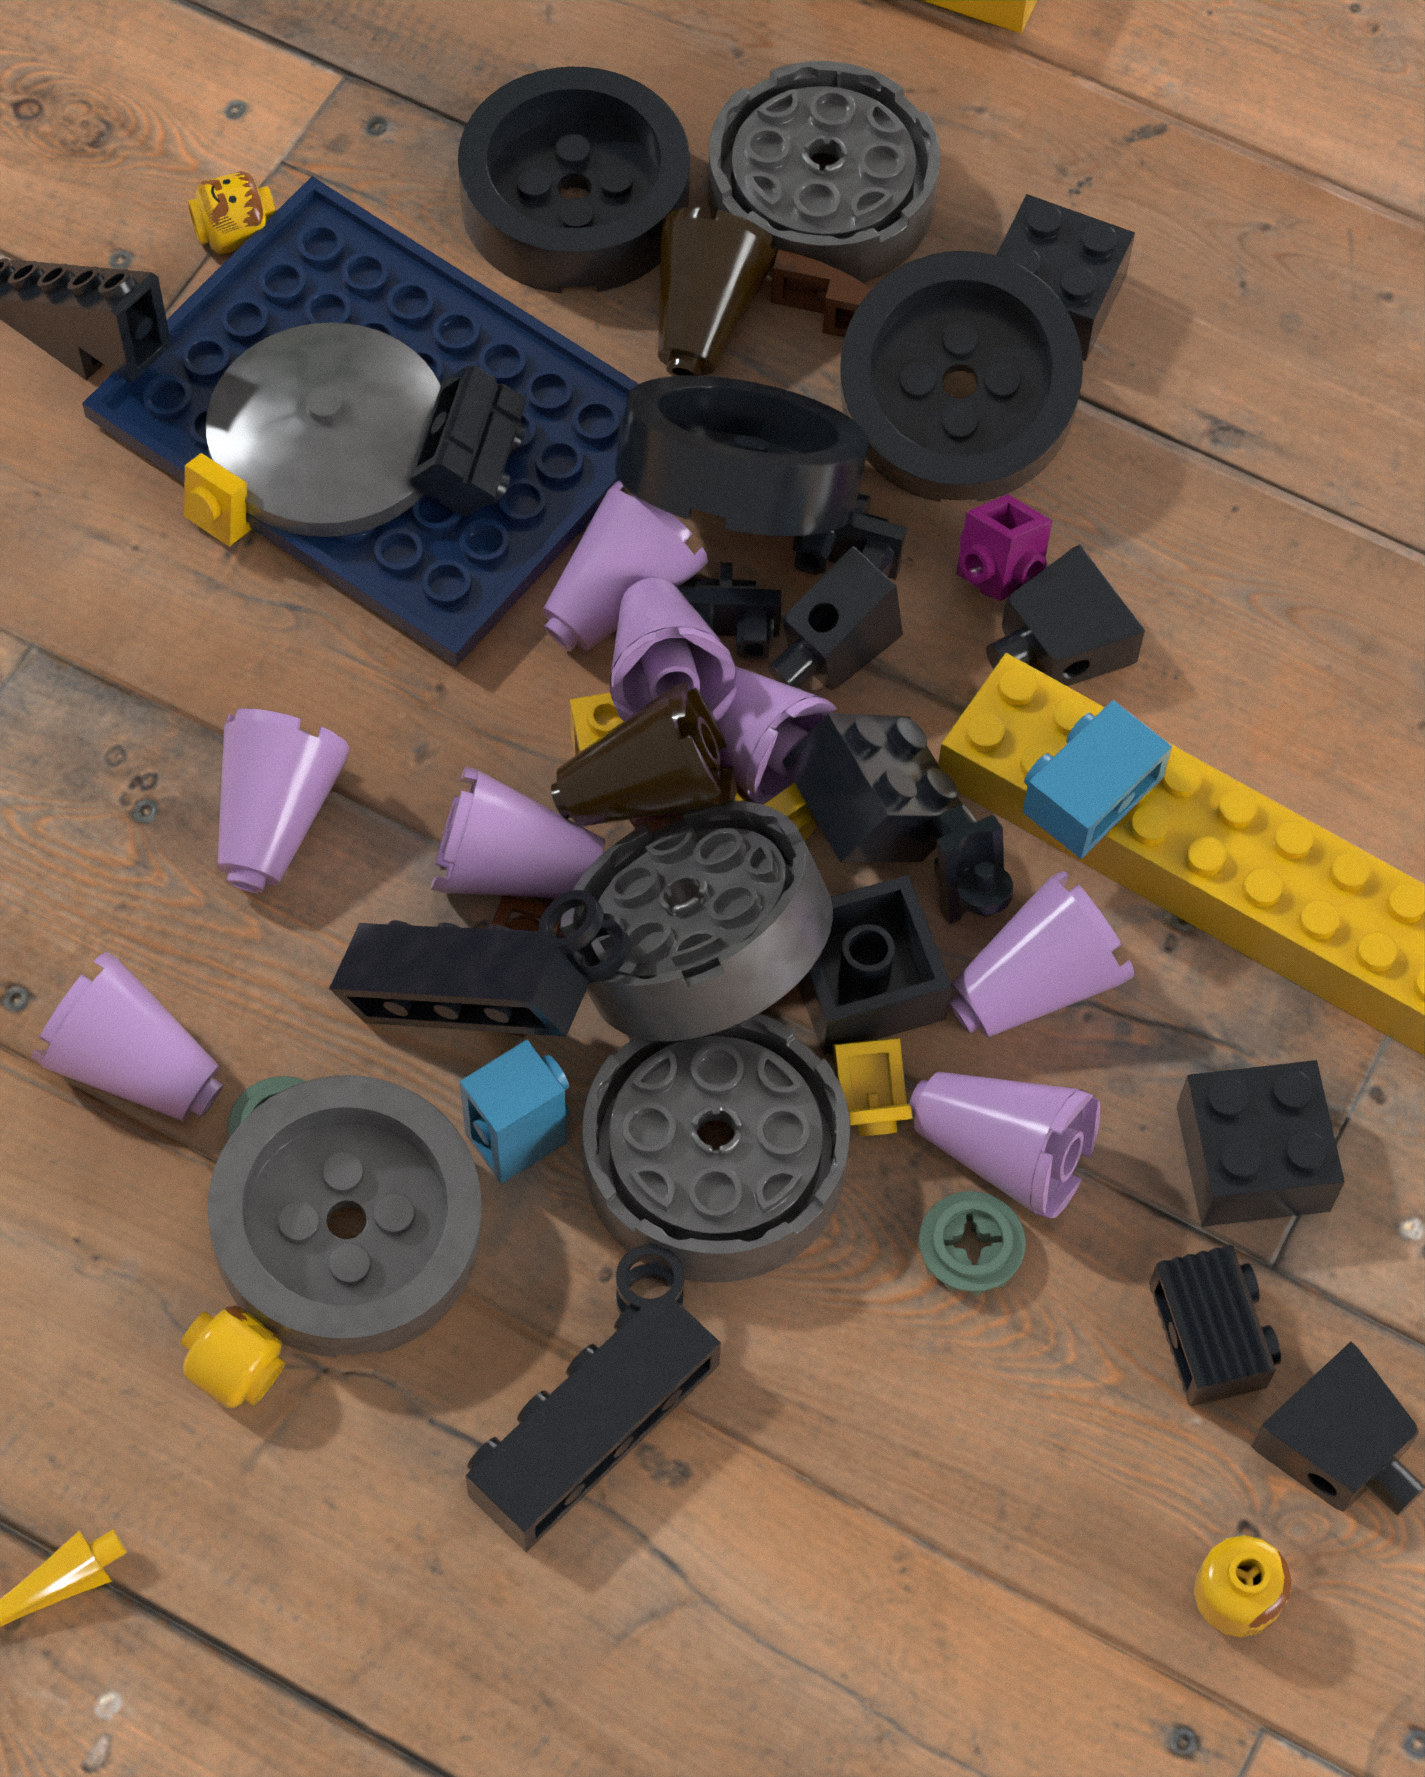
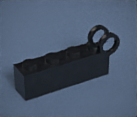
[329,890,630,1037]
[466,1244,721,1553]

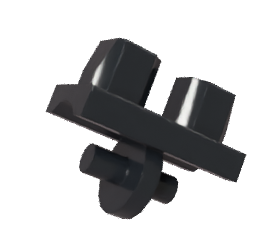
[792,493,908,580]
[677,562,781,660]
[932,805,1014,925]

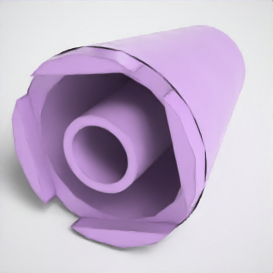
[542,481,708,651]
[610,578,737,721]
[717,666,838,805]
[217,708,350,893]
[431,766,605,898]
[949,871,1135,1038]
[31,951,223,1121]
[909,1072,1100,1219]

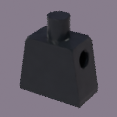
[986,544,1145,686]
[767,546,903,690]
[1251,1341,1425,1516]

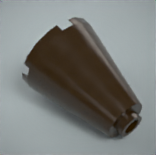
[658,207,777,376]
[551,681,737,827]

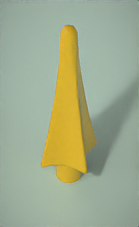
[0,1529,127,1627]

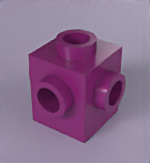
[956,494,1053,601]

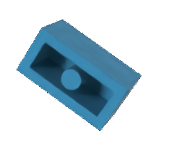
[1023,700,1172,859]
[459,1040,570,1184]

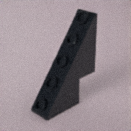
[0,258,172,383]

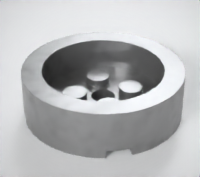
[708,61,940,283]
[560,801,833,1041]
[582,1014,850,1283]
[208,1075,482,1357]

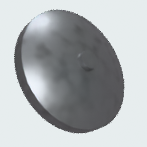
[206,323,441,537]

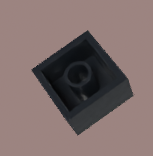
[996,194,1135,361]
[782,713,963,863]
[798,875,952,1055]
[1176,1060,1345,1227]

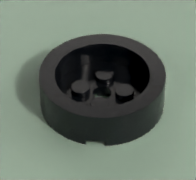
[458,66,690,294]
[840,251,1083,502]
[614,376,869,536]

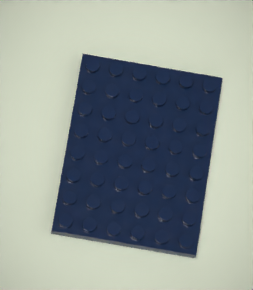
[82,176,639,666]

